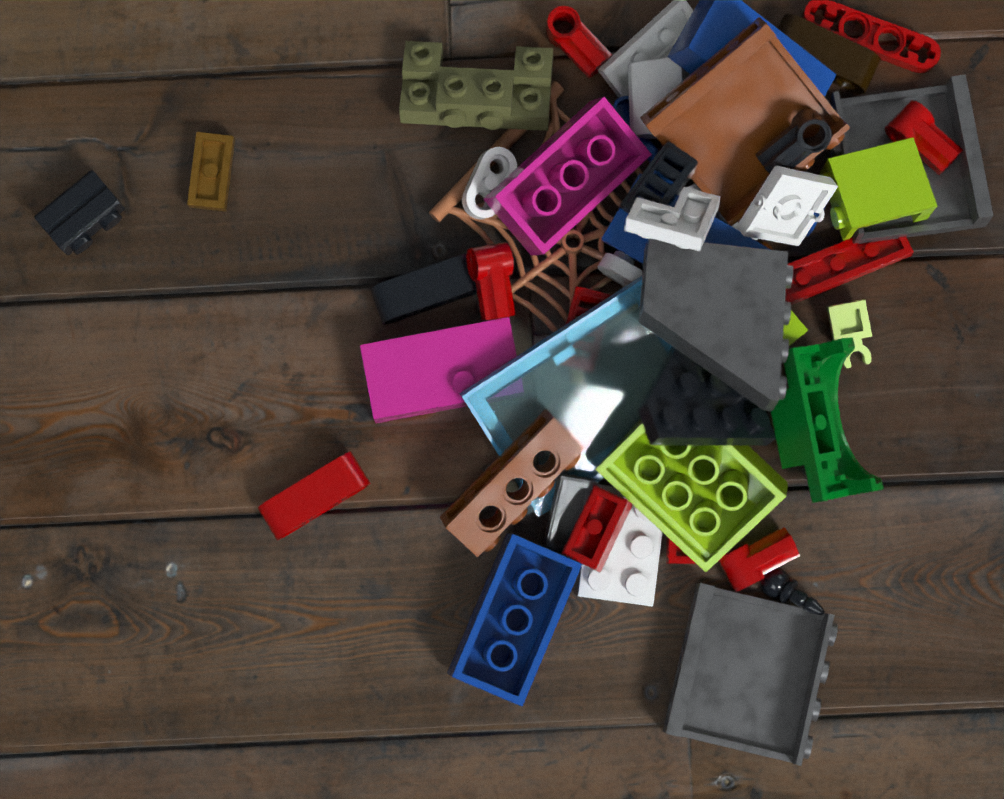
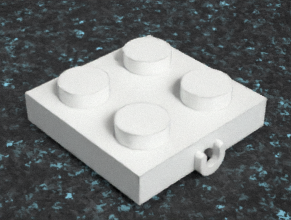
[736,165,838,246]

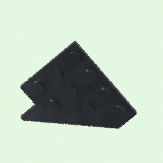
[638,346,776,446]

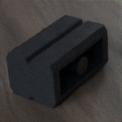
[34,170,125,256]

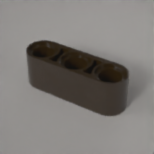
[778,14,881,94]

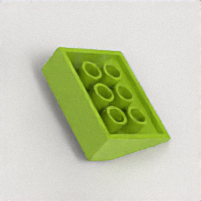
[595,418,788,572]

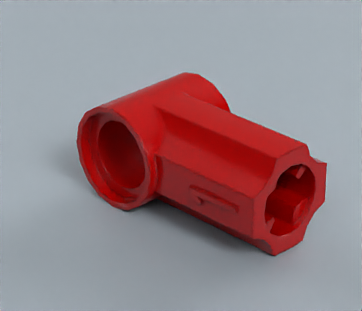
[546,5,613,79]
[884,100,963,175]
[466,242,515,320]
[719,527,800,592]

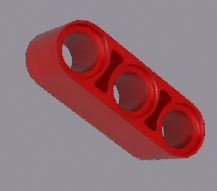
[258,451,371,540]

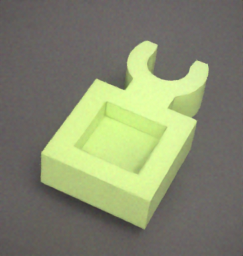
[826,299,872,368]

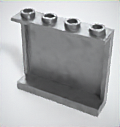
[829,75,993,244]
[663,583,838,766]

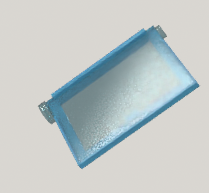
[459,276,672,517]

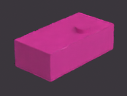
[483,97,652,256]
[360,317,523,423]

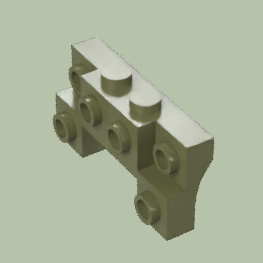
[399,41,553,131]

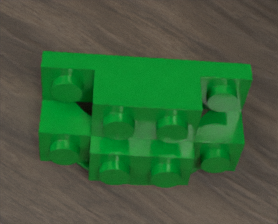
[770,337,884,503]

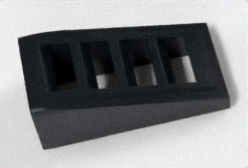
[620,141,698,214]

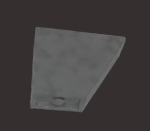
[638,238,793,411]

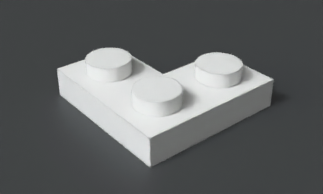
[624,187,721,251]

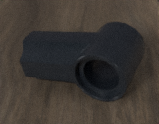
[755,109,832,174]

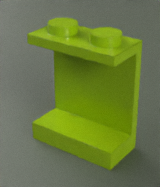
[819,138,938,241]

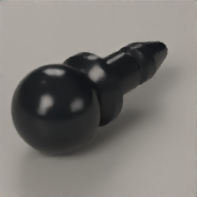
[760,568,825,615]

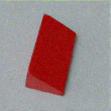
[562,485,632,573]

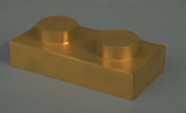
[187,132,235,212]

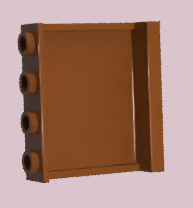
[640,17,850,226]

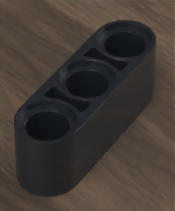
[370,254,477,325]

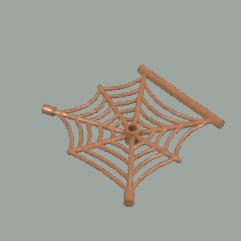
[429,81,643,384]

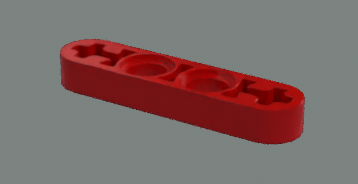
[802,0,941,74]

